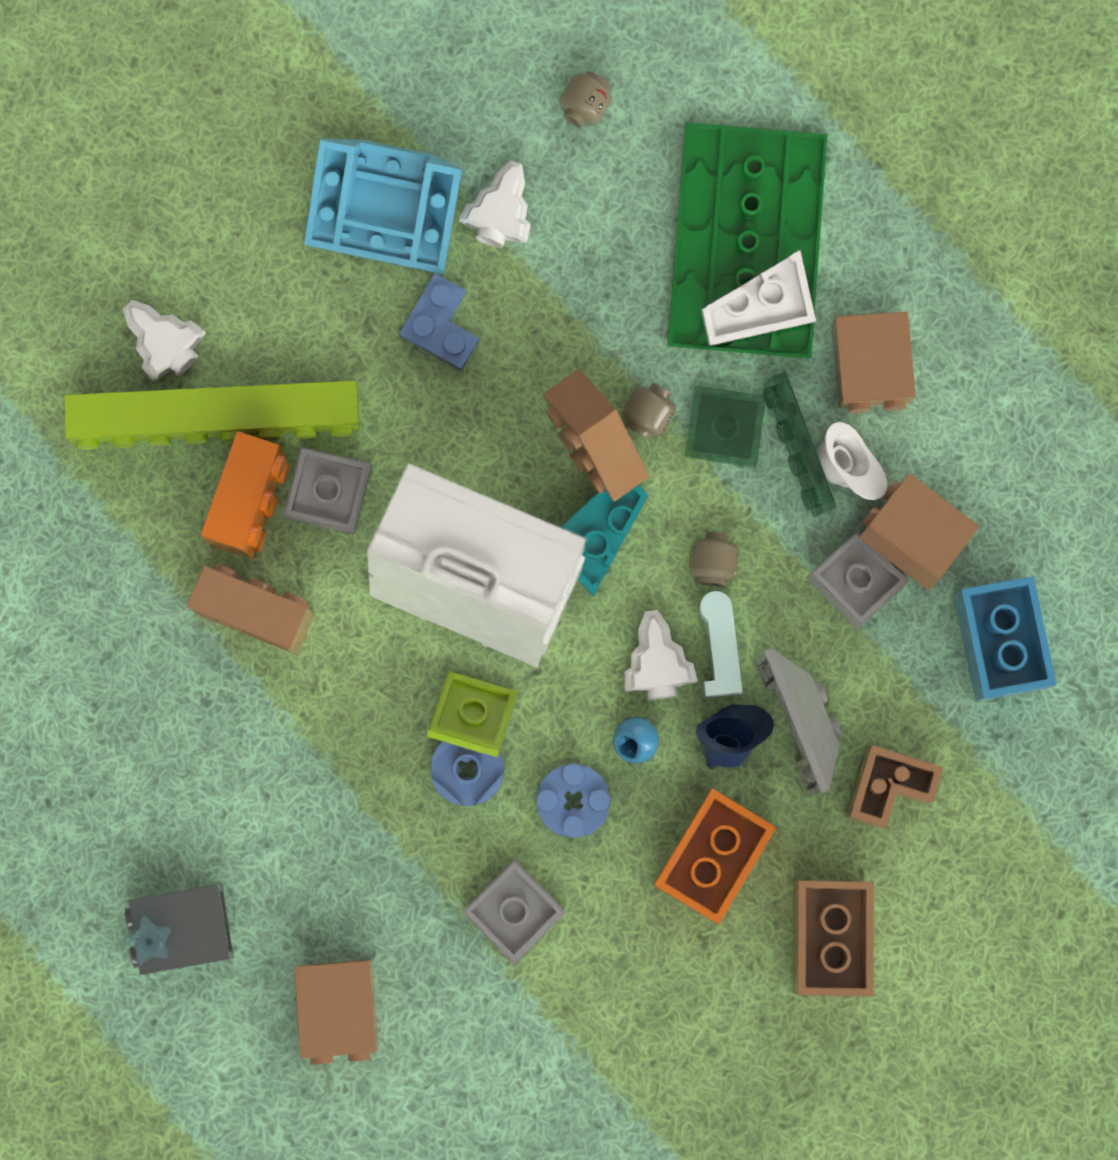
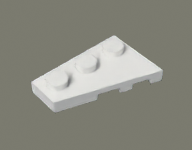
[701,250,816,346]

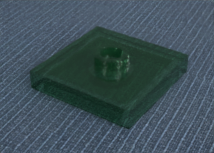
[684,386,766,468]

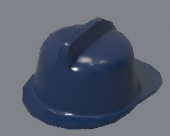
[695,704,774,769]

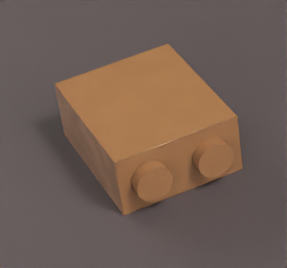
[832,312,916,414]
[859,473,979,591]
[294,959,379,1065]

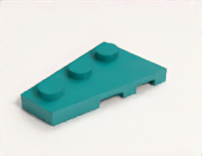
[560,485,649,597]

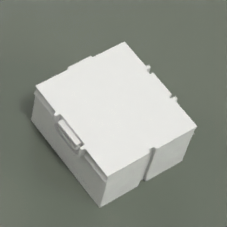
[367,463,586,668]

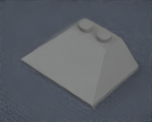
[754,648,842,797]

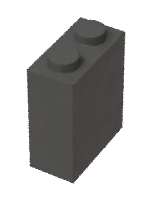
[125,884,234,975]

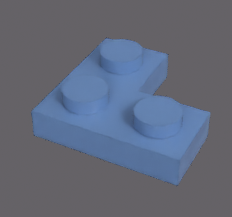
[399,273,479,371]

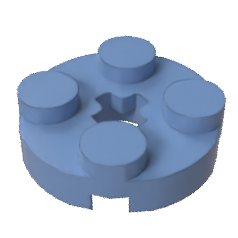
[431,742,504,807]
[537,763,611,838]

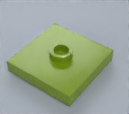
[427,671,518,758]

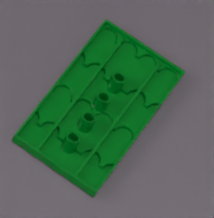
[667,122,828,359]

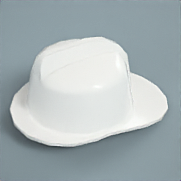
[816,422,888,500]

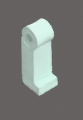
[698,591,743,698]

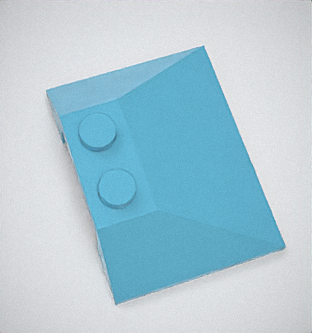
[304,139,463,274]

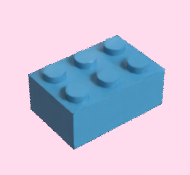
[954,576,1057,702]

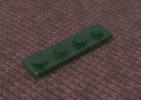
[763,371,837,518]

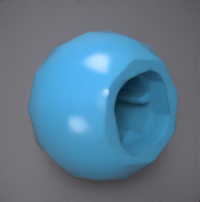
[612,717,660,764]

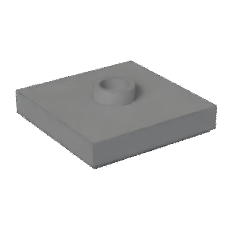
[283,446,372,535]
[806,529,909,630]
[462,859,566,965]

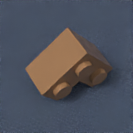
[845,745,943,829]

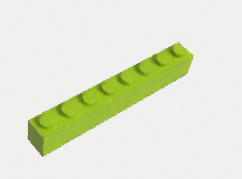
[64,380,361,450]

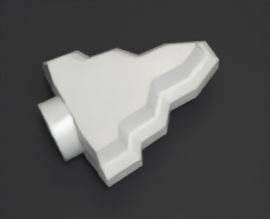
[459,160,531,248]
[123,300,206,382]
[624,610,698,700]

